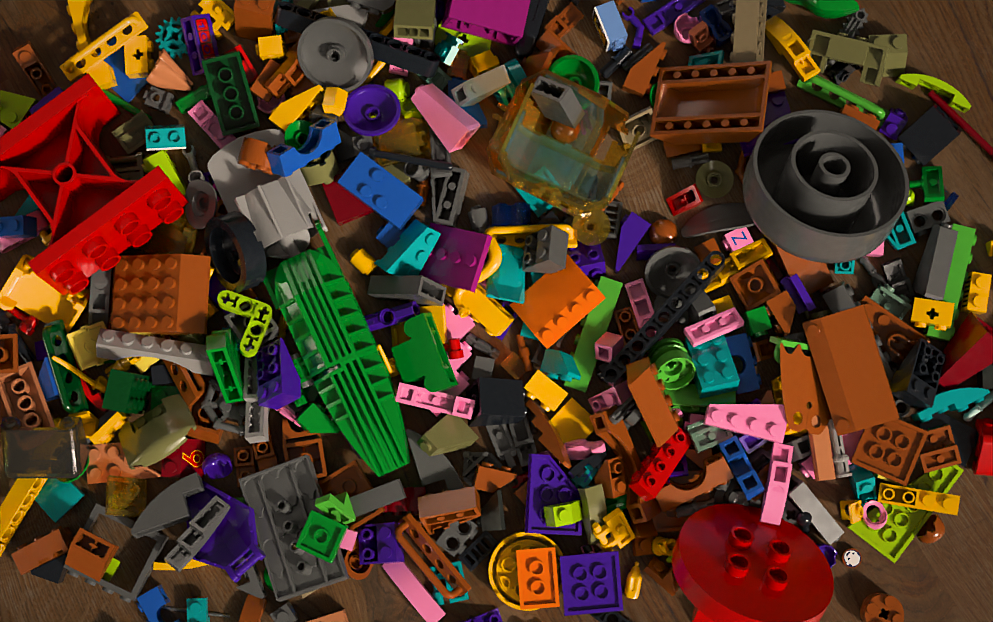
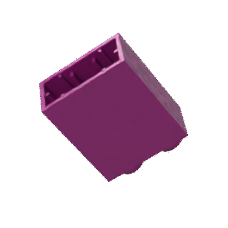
[441,0,530,46]

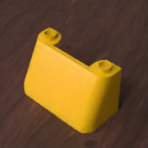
[0,254,90,341]

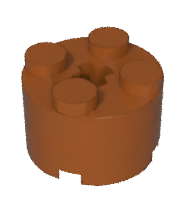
[237,137,276,175]
[860,592,904,622]

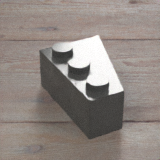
[430,167,470,228]

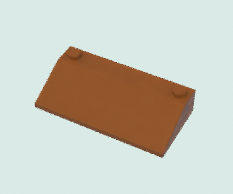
[802,304,900,436]

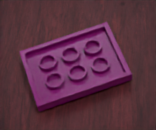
[419,222,492,293]

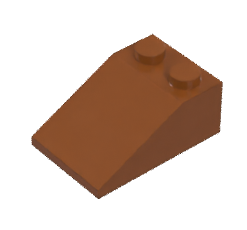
[186,376,226,444]

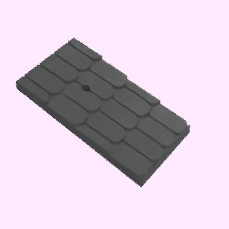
[238,455,349,602]

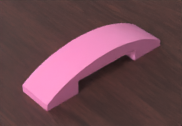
[188,100,237,149]
[396,382,475,419]

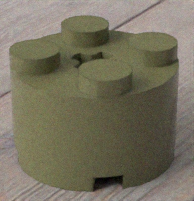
[300,150,339,186]

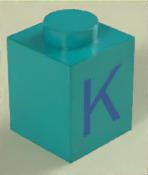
[569,460,598,489]

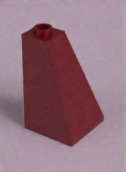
[938,312,993,390]

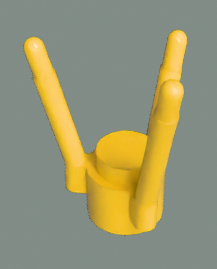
[377,328,400,377]

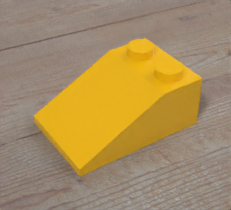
[268,85,325,140]

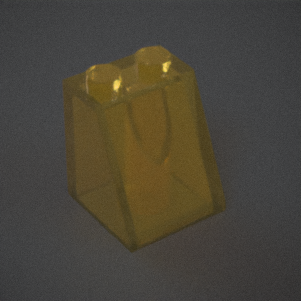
[372,117,431,167]

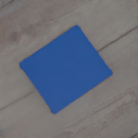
[98,33,156,103]

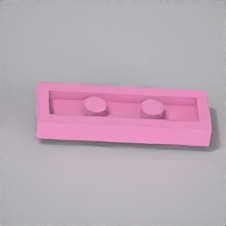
[683,307,744,347]

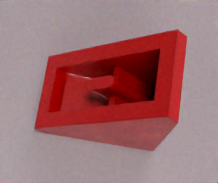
[666,183,703,216]

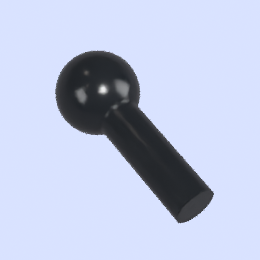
[796,511,812,534]

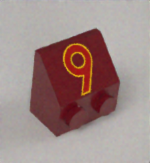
[161,439,206,478]

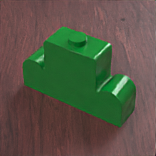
[391,312,458,392]
[206,328,244,404]

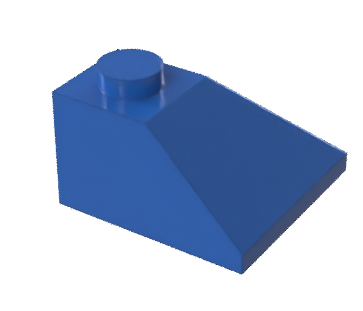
[38,357,60,402]

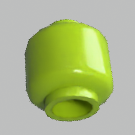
[384,78,410,103]

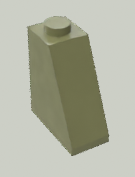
[416,414,479,457]

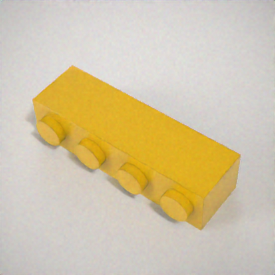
[441,284,515,336]

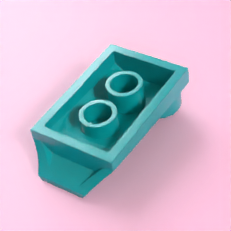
[486,243,525,304]

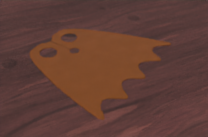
[780,343,831,435]

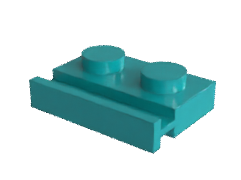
[434,32,463,66]

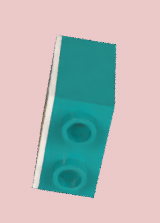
[145,124,186,151]

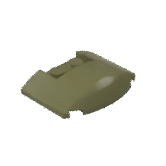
[118,394,197,470]

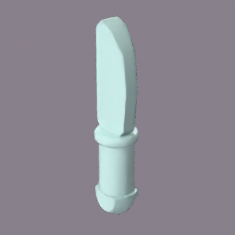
[963,390,993,421]

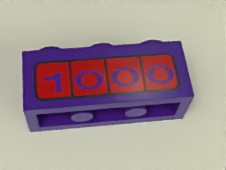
[180,13,219,76]

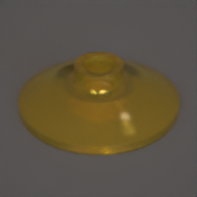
[572,207,610,246]

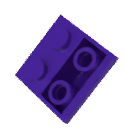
[358,522,404,565]

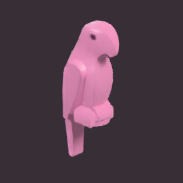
[538,439,606,464]

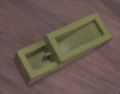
[578,484,608,546]

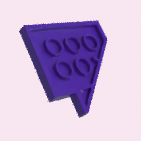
[525,454,582,535]

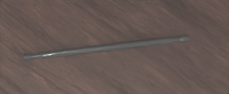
[161,606,230,618]

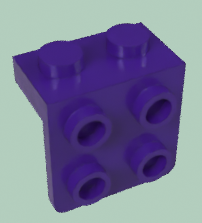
[567,233,606,279]

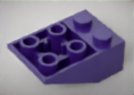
[256,338,301,410]

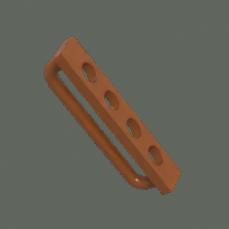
[150,335,207,406]
[395,513,471,599]

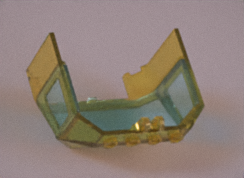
[498,83,641,215]

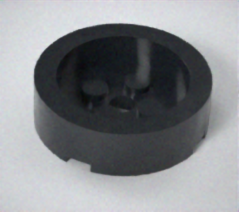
[204,211,267,293]

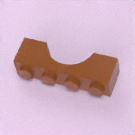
[656,452,734,512]

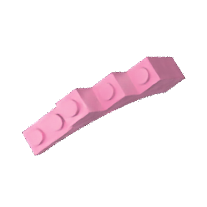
[430,303,475,417]

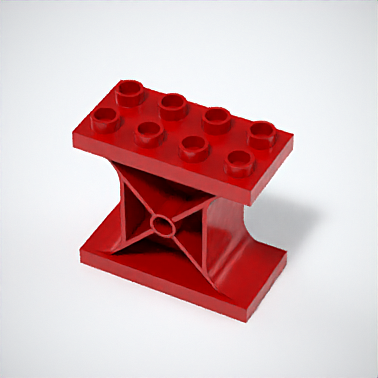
[0,73,189,295]

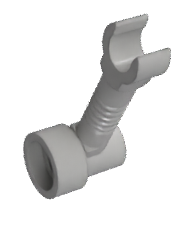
[182,145,205,182]

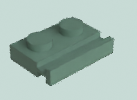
[686,420,733,454]

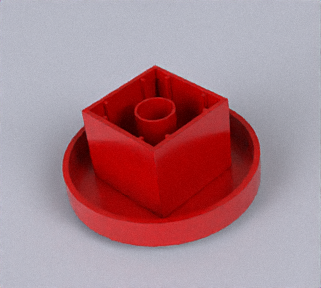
[672,504,834,622]

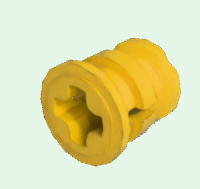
[652,536,676,556]

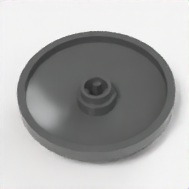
[297,16,374,92]

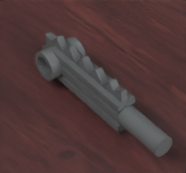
[827,8,869,66]

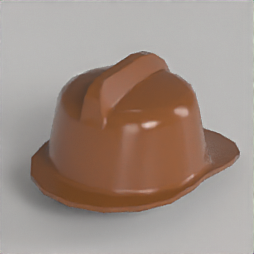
[343,537,374,580]

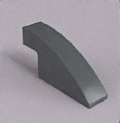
[406,429,464,491]
[131,472,205,538]

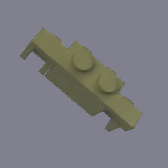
[809,30,890,87]

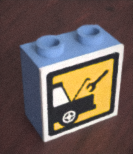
[592,0,628,52]

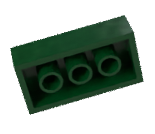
[201,50,260,136]
[102,369,153,414]

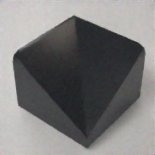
[766,0,786,19]

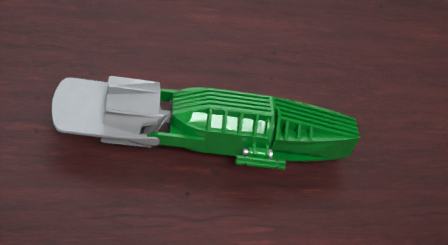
[208,129,410,477]

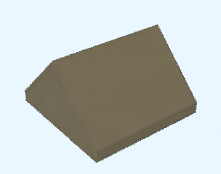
[614,106,656,153]

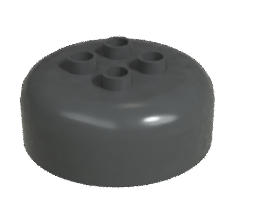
[743,110,909,263]

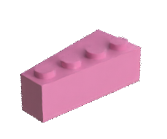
[703,404,787,443]

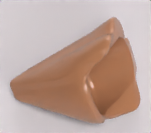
[146,49,194,91]

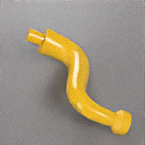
[453,233,502,318]

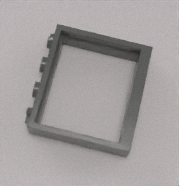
[64,503,169,603]

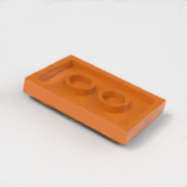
[516,547,560,610]

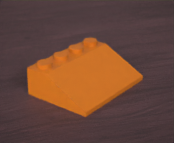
[510,254,606,349]

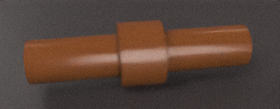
[516,334,533,372]

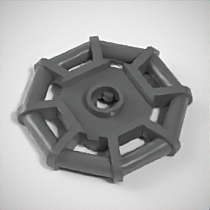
[201,372,270,436]

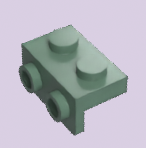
[870,283,913,319]

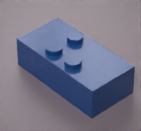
[337,152,424,231]

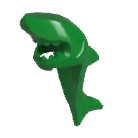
[784,0,859,19]

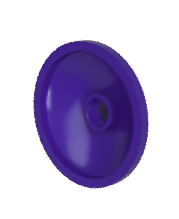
[343,84,401,136]

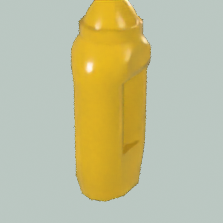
[624,562,642,599]

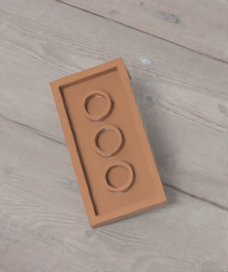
[85,442,162,484]

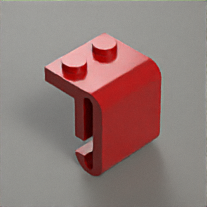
[972,418,993,476]

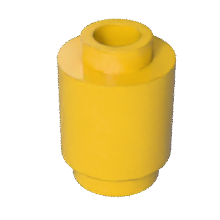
[350,248,378,276]

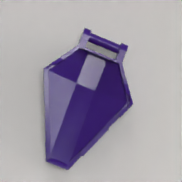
[186,481,266,583]

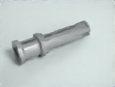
[828,419,853,478]

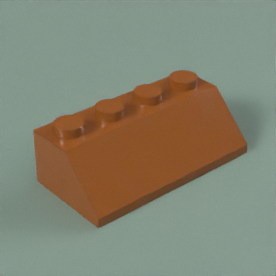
[626,357,680,447]

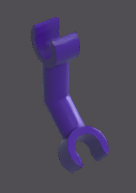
[622,6,644,49]

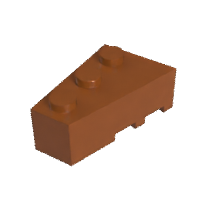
[418,486,481,535]
[11,526,74,575]

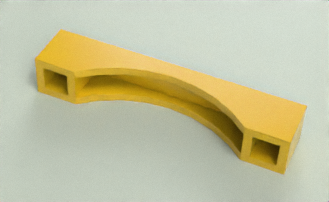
[66,0,118,89]

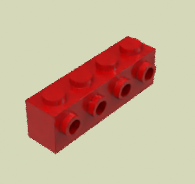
[629,426,692,502]

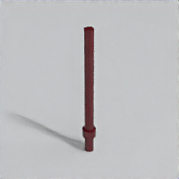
[927,89,993,161]

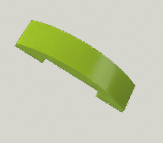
[895,74,971,113]

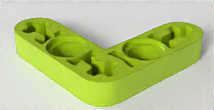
[217,290,272,358]

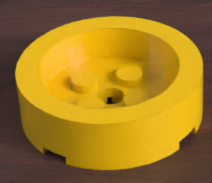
[488,530,563,611]

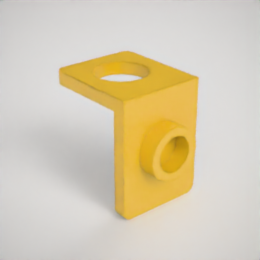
[840,500,864,524]

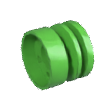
[647,338,696,390]

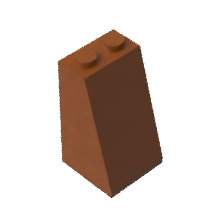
[766,238,834,298]

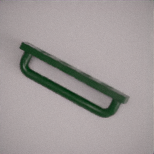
[42,319,89,414]

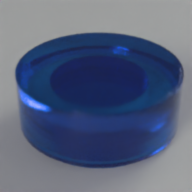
[944,192,959,211]

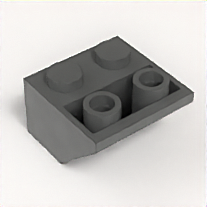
[522,225,569,274]

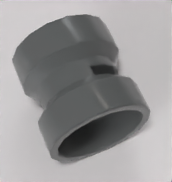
[404,163,430,182]

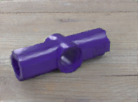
[364,301,421,331]

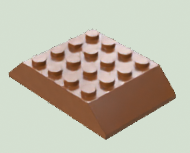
[650,61,772,145]
[108,254,211,335]

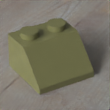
[866,34,908,77]

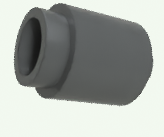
[467,205,490,233]

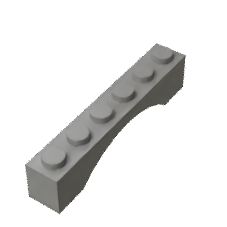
[96,328,214,376]

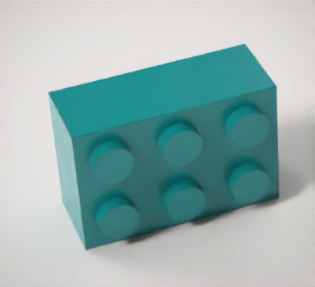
[684,334,740,399]

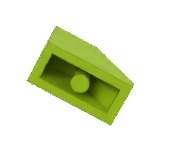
[543,500,583,527]

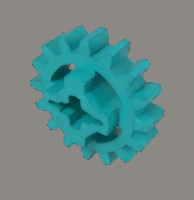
[155,17,188,59]

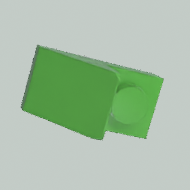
[315,492,356,525]

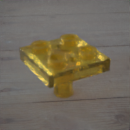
[105,475,147,518]

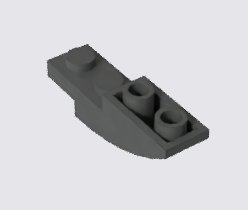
[88,268,112,329]

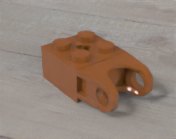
[282,417,328,480]

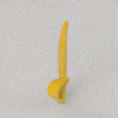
[52,356,108,394]

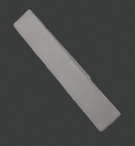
[243,344,269,444]

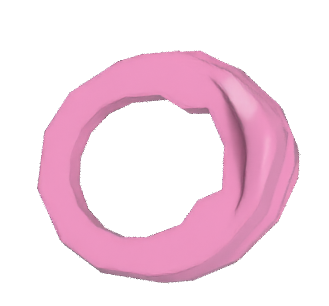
[862,500,888,530]

